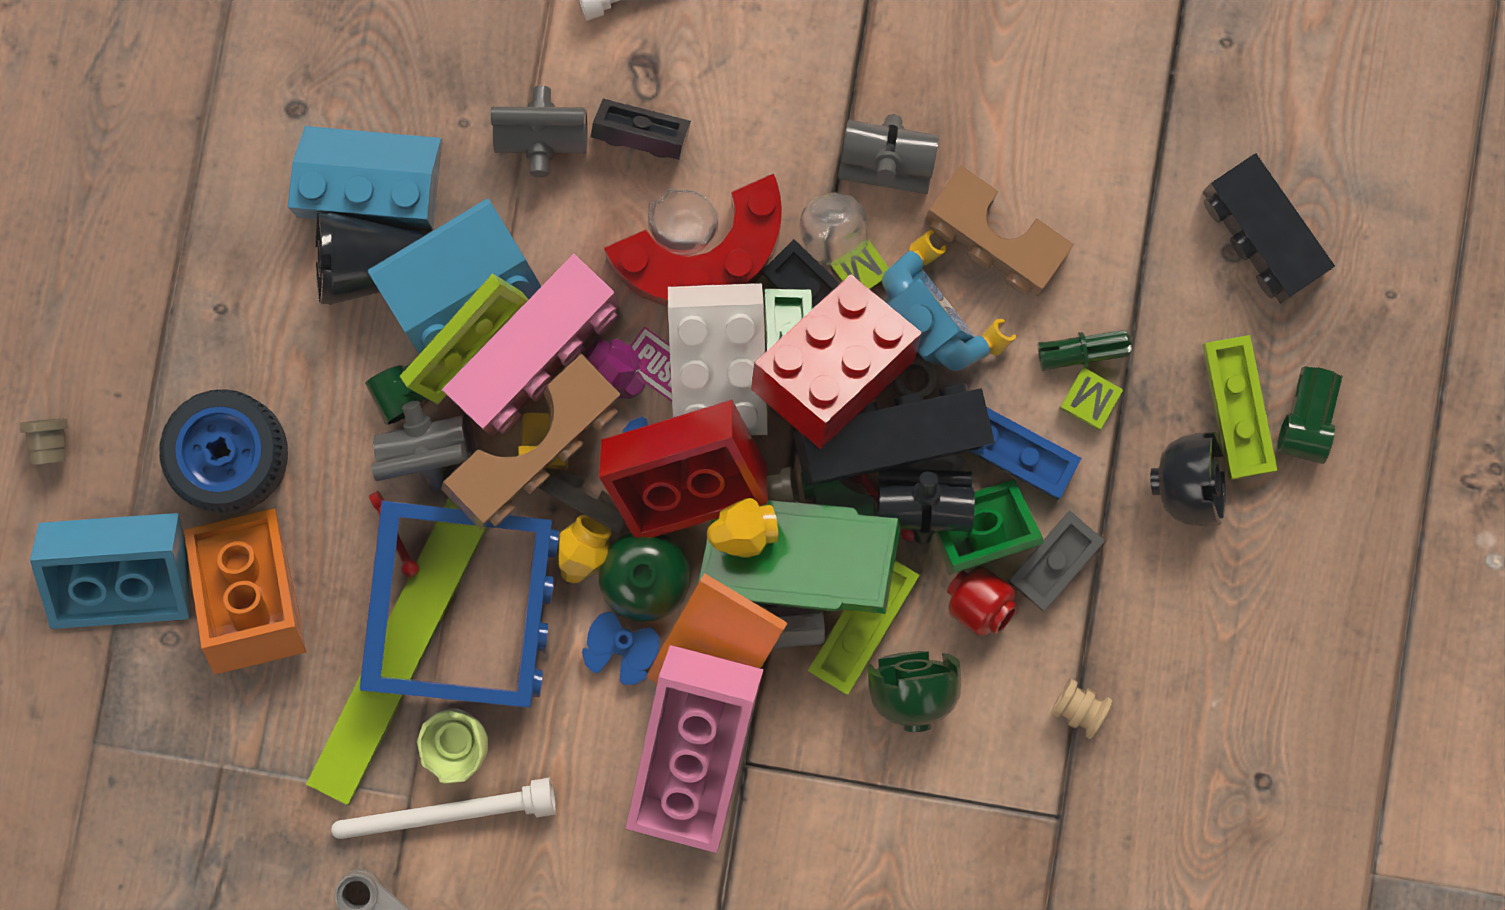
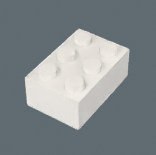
[668,283,767,435]

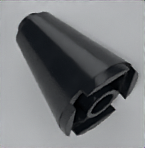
[315,212,429,305]

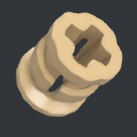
[1051,678,1112,740]

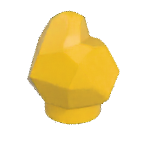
[707,498,778,558]
[556,515,611,583]

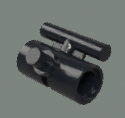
[877,469,975,544]

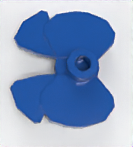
[582,612,660,685]

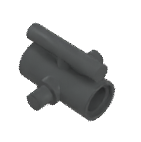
[491,85,588,177]
[838,114,939,194]
[372,401,477,491]

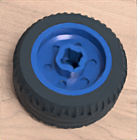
[159,389,288,514]

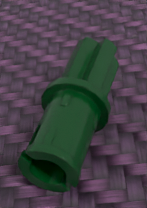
[1037,330,1131,372]

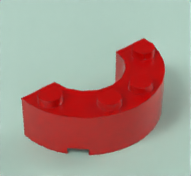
[604,173,782,307]

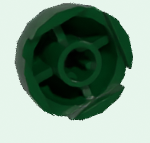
[598,532,690,622]
[867,651,961,732]

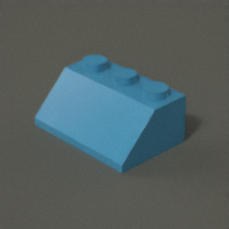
[288,126,442,229]
[367,198,542,354]
[30,513,191,629]

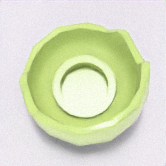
[417,708,488,784]

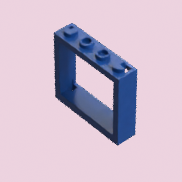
[360,501,559,708]

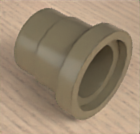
[19,418,68,464]
[767,467,800,503]

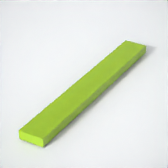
[306,498,488,805]

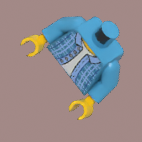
[882,230,1016,371]

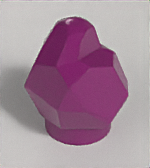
[584,337,646,399]

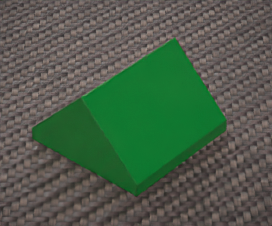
[935,479,1044,575]

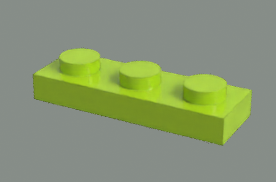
[400,273,528,404]
[1202,335,1277,480]
[808,561,920,695]

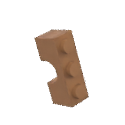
[925,165,1074,296]

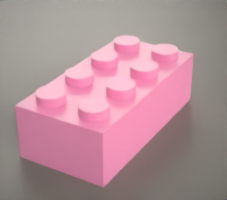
[442,253,618,438]
[626,645,763,853]

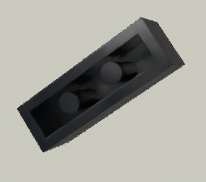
[1203,153,1335,304]

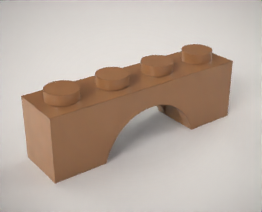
[441,354,621,530]

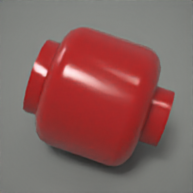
[947,567,1018,636]

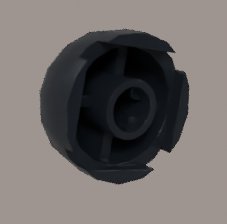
[1150,432,1226,526]

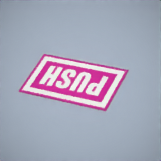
[630,326,672,402]

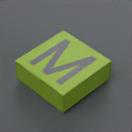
[828,236,889,290]
[1059,367,1123,431]

